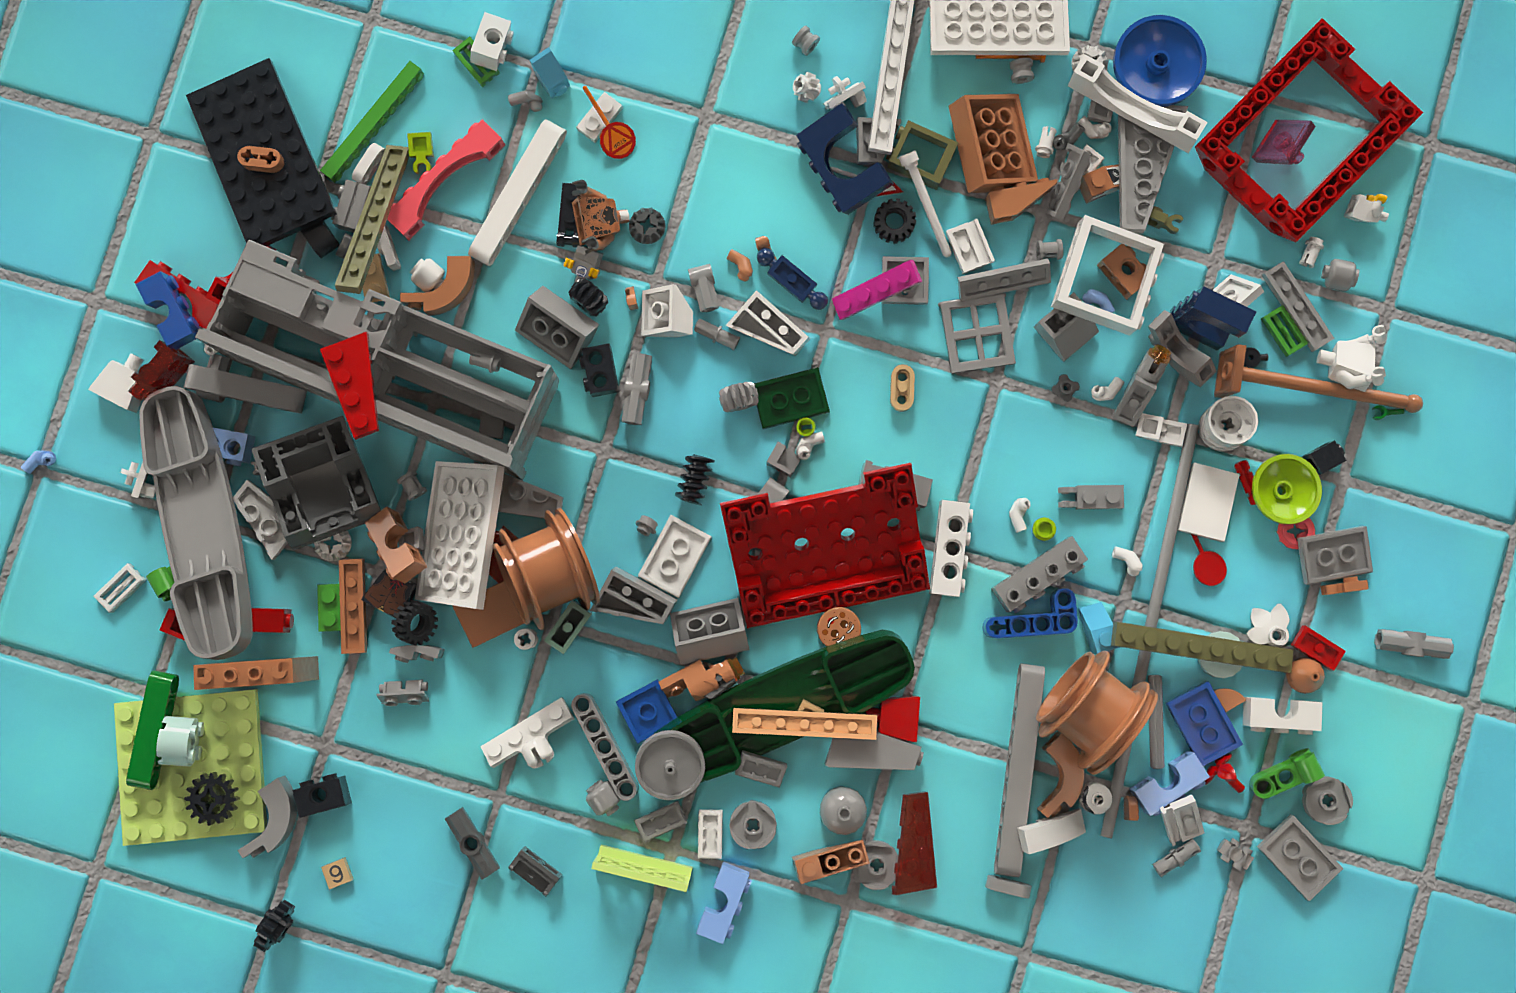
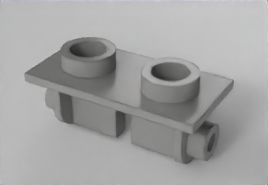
[377,680,429,706]

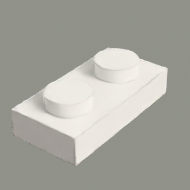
[576,92,623,143]

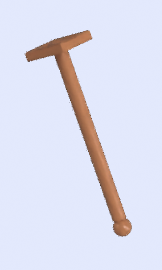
[1214,344,1423,413]

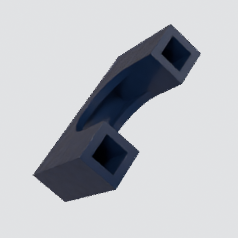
[796,103,894,215]
[1169,286,1256,350]

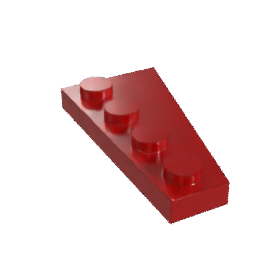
[320,331,379,440]

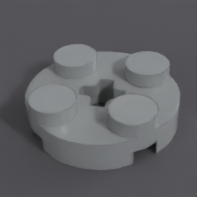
[1302,776,1353,825]
[729,800,777,849]
[853,840,901,890]

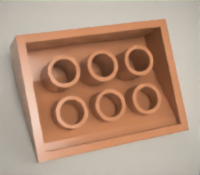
[948,94,1038,194]

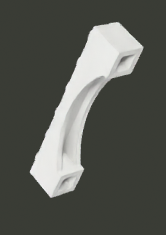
[1068,55,1208,154]

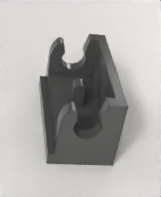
[508,846,562,897]

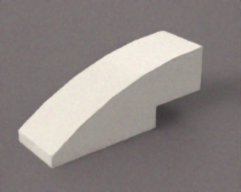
[1017,809,1086,854]

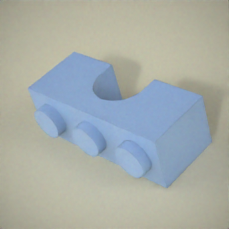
[1129,751,1210,816]
[696,862,752,944]

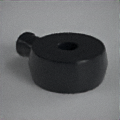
[1244,347,1269,368]

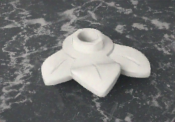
[1246,604,1290,647]

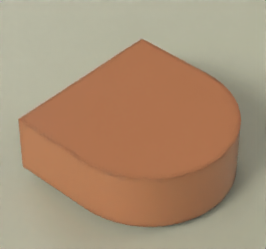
[1124,796,1139,821]

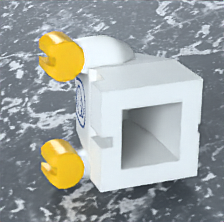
[1344,194,1389,222]

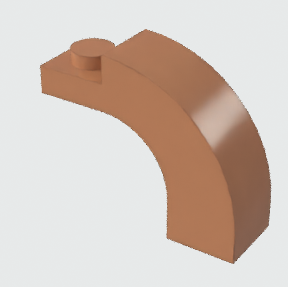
[400,256,475,316]
[1037,731,1084,818]

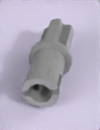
[694,319,740,350]

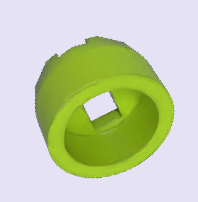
[796,418,816,436]

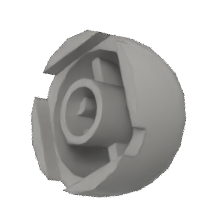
[820,786,867,835]

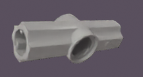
[622,353,652,425]
[1374,629,1454,659]

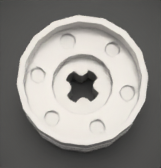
[1198,396,1258,452]

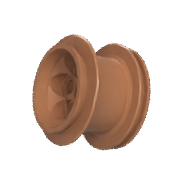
[492,508,600,630]
[1036,651,1158,775]

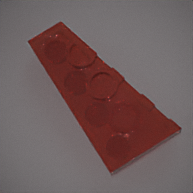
[892,791,937,895]

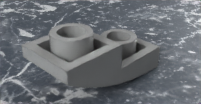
[389,645,445,663]

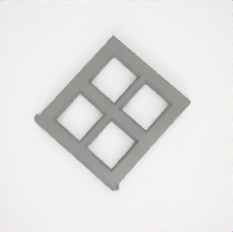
[938,293,1016,374]

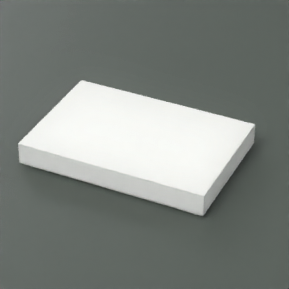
[1177,463,1240,542]
[638,515,712,598]

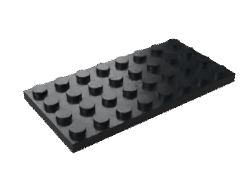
[186,58,337,246]

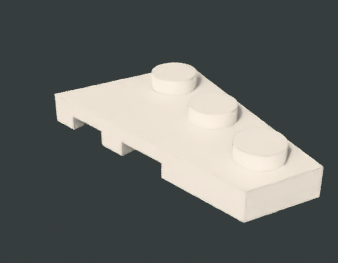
[233,480,288,560]

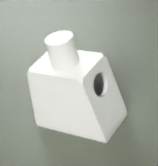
[88,353,149,413]

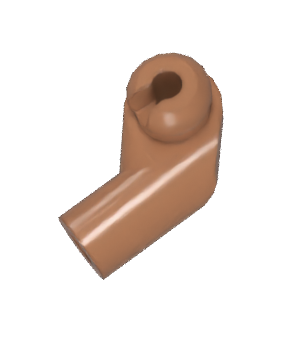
[727,249,753,281]

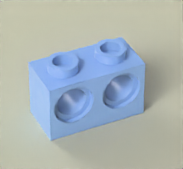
[213,428,255,466]

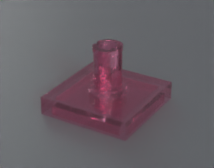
[1252,120,1316,165]

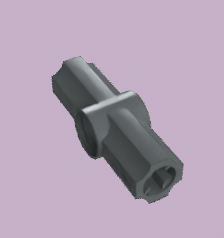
[445,807,500,879]

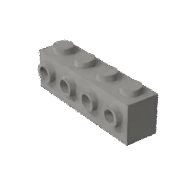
[991,536,1088,613]

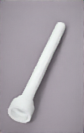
[899,150,952,258]

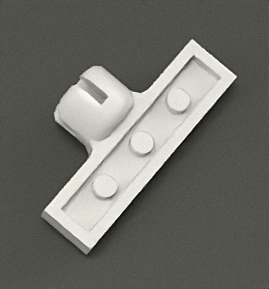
[480,697,574,769]

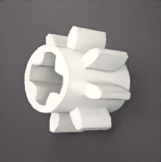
[793,72,821,103]

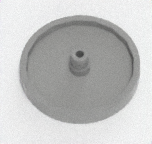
[635,730,705,800]

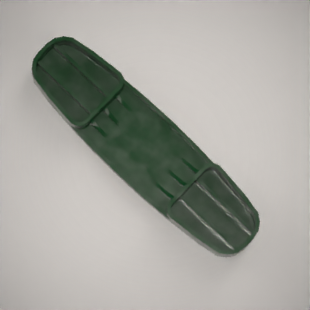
[653,629,915,783]

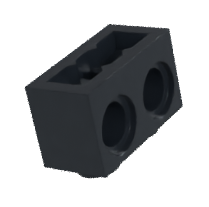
[579,343,620,397]

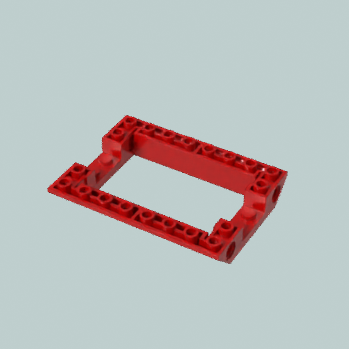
[1195,18,1423,243]

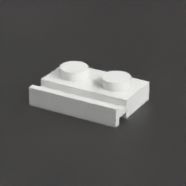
[946,219,995,274]
[1160,795,1205,846]

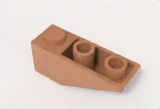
[985,178,1057,225]
[792,840,870,884]

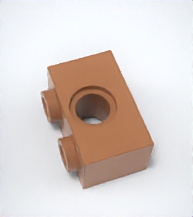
[1097,244,1146,300]

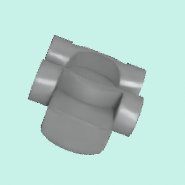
[1217,838,1254,871]

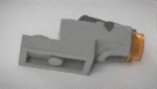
[1113,344,1171,427]

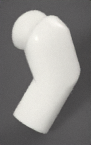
[1091,377,1125,401]
[1009,498,1031,533]

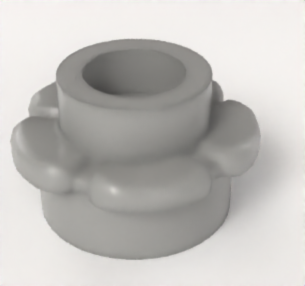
[636,515,658,536]

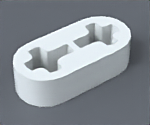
[352,143,385,185]

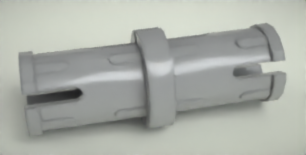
[1152,839,1201,877]

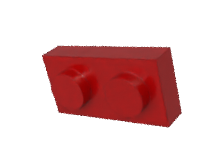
[1291,625,1346,671]

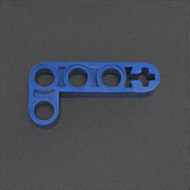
[982,588,1078,638]

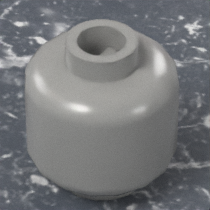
[1321,259,1359,291]
[586,780,621,816]

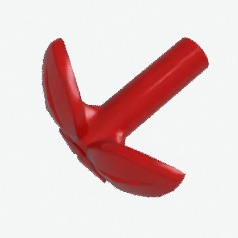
[1205,753,1245,793]

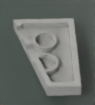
[1047,143,1092,220]

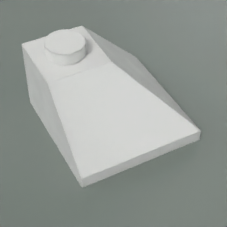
[641,284,693,337]

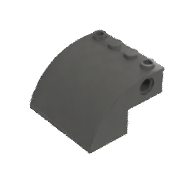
[252,416,381,551]

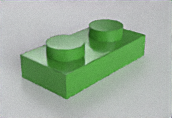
[317,584,341,632]

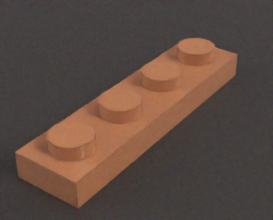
[339,559,367,654]

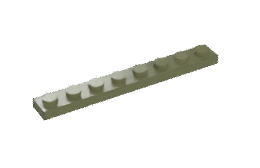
[335,145,409,294]
[1111,622,1293,673]

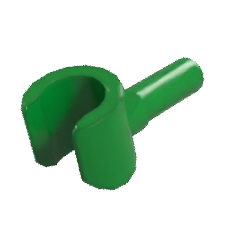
[1372,405,1404,420]

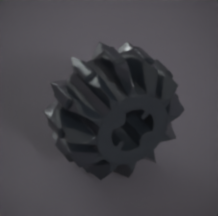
[568,278,609,317]

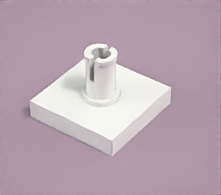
[1213,274,1264,307]

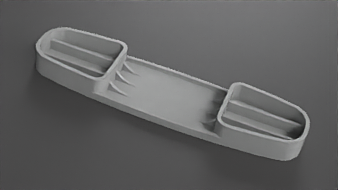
[139,386,253,660]

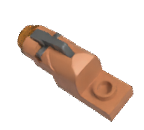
[659,657,745,701]

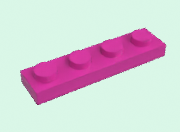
[832,260,922,320]

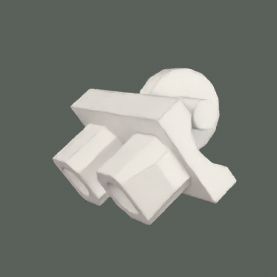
[823,76,867,110]
[120,462,156,498]

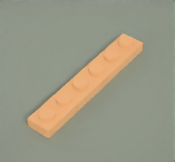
[732,708,877,740]

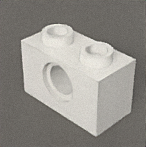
[470,12,514,71]

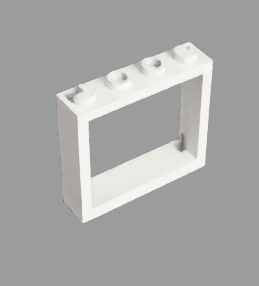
[1051,215,1164,336]

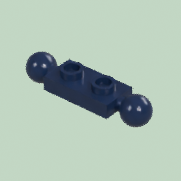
[757,248,828,310]

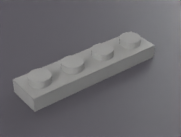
[957,258,1051,301]
[1261,261,1335,352]

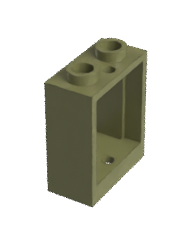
[886,120,958,190]

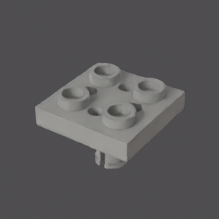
[881,256,929,305]

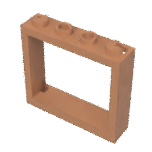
[193,656,319,690]

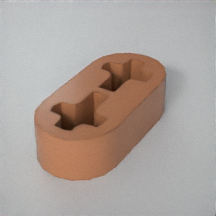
[237,146,284,173]

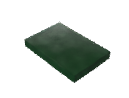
[754,367,830,429]

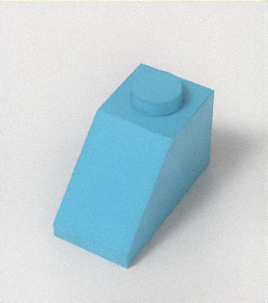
[530,47,570,98]
[1078,602,1120,654]

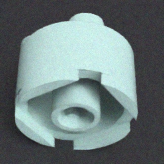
[156,716,204,767]

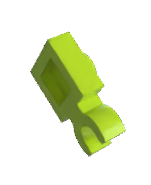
[407,132,434,174]

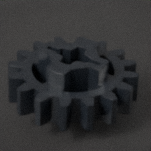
[184,772,240,826]
[253,900,295,952]

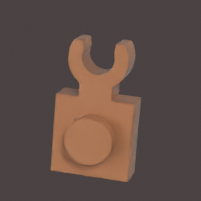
[1320,576,1369,595]

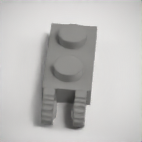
[1058,485,1124,509]

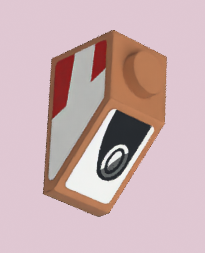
[1079,164,1119,204]

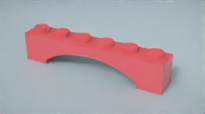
[387,119,505,241]

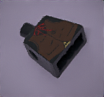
[361,569,417,618]

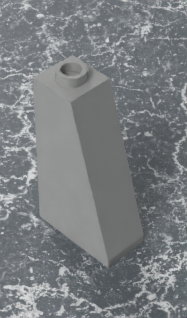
[824,731,924,770]

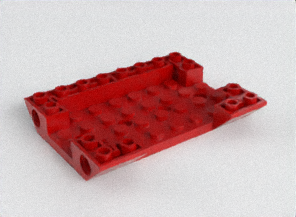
[720,463,930,628]

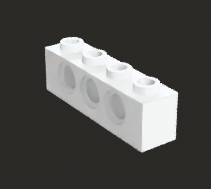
[929,500,973,597]

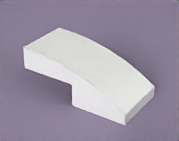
[1136,413,1187,448]

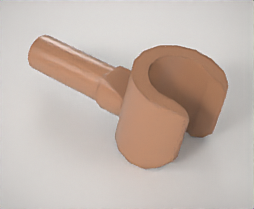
[755,236,777,260]

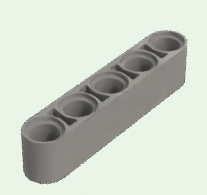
[184,364,307,414]
[571,693,639,801]

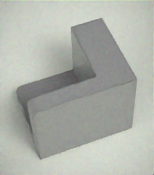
[766,442,801,478]

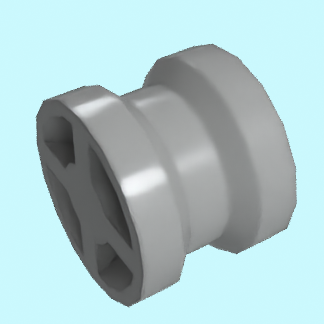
[792,26,820,56]
[1010,58,1034,84]

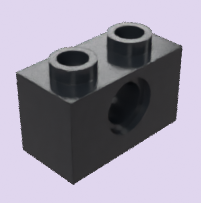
[292,773,352,818]

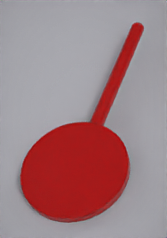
[1191,534,1227,586]

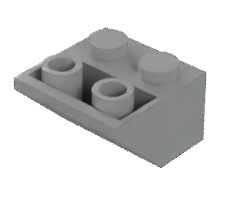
[1034,292,1099,362]

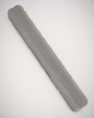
[1148,675,1165,769]

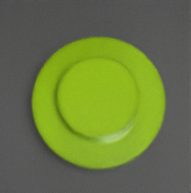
[1032,517,1056,541]

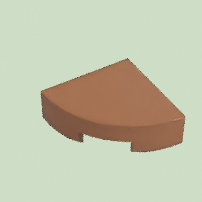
[625,286,638,310]
[1214,688,1246,712]

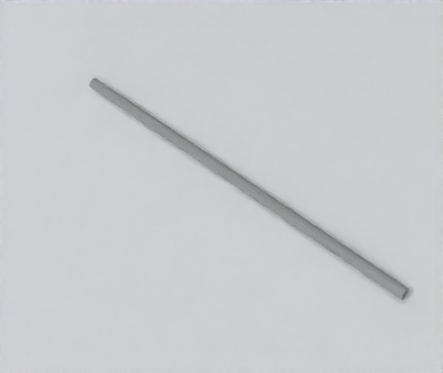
[1100,424,1199,838]

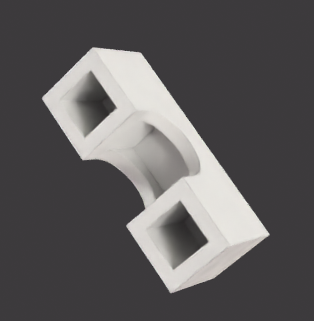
[1243,697,1322,735]

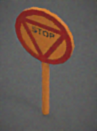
[583,86,636,159]

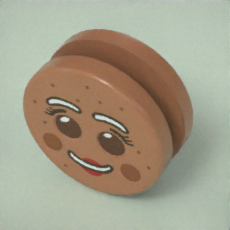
[817,607,861,647]

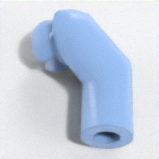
[1082,289,1116,313]
[21,451,56,474]

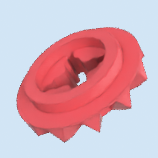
[1276,518,1315,550]

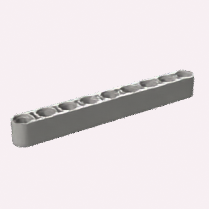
[994,663,1045,877]

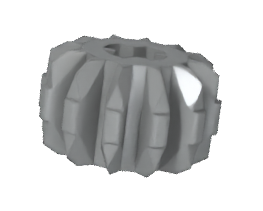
[719,382,758,412]

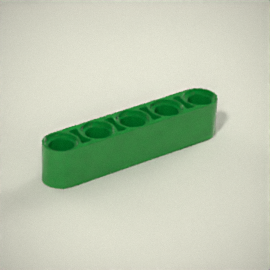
[126,670,179,790]

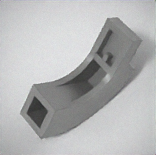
[1148,310,1217,387]
[237,776,297,859]

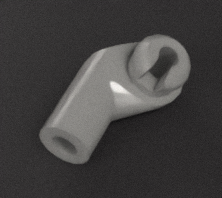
[508,90,543,112]

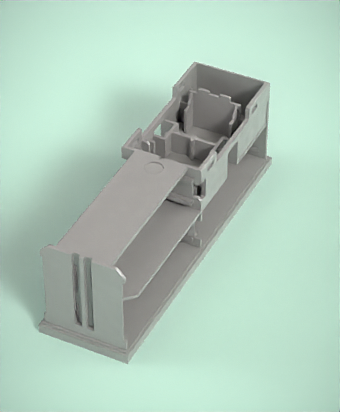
[195,240,559,480]

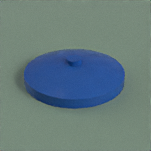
[1113,15,1207,107]

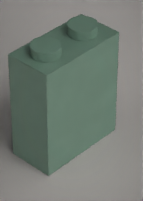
[544,600,592,654]

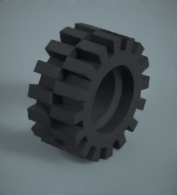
[873,198,916,244]
[391,600,438,646]

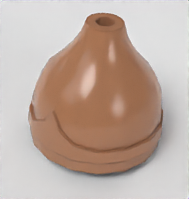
[1286,658,1325,694]

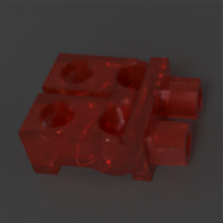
[128,340,195,401]

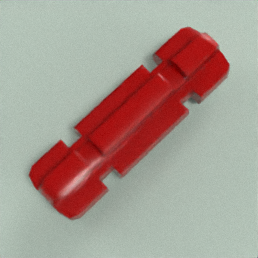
[1234,460,1256,505]

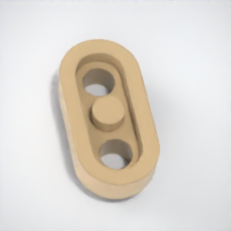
[890,364,915,412]

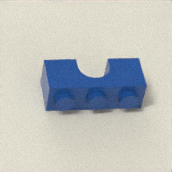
[135,271,200,350]

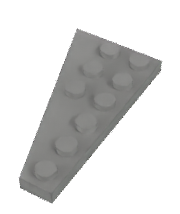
[1118,105,1188,234]

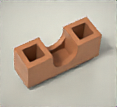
[365,507,427,583]

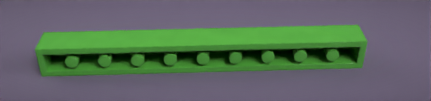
[320,61,424,183]

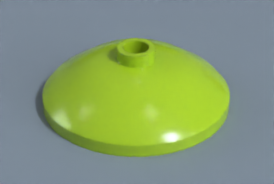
[1252,454,1322,524]

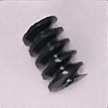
[675,454,715,505]

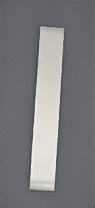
[468,119,567,266]

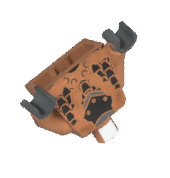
[572,180,629,254]

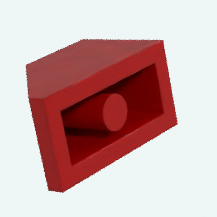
[252,608,294,633]

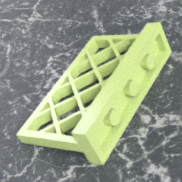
[591,845,693,892]

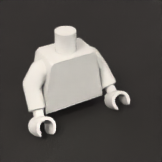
[1316,325,1387,392]

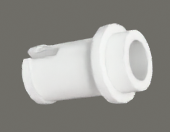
[1035,126,1057,158]
[1299,237,1324,268]

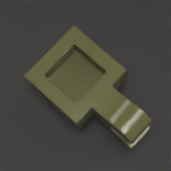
[1148,206,1183,234]

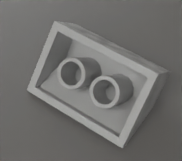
[515,286,599,369]
[670,598,750,665]

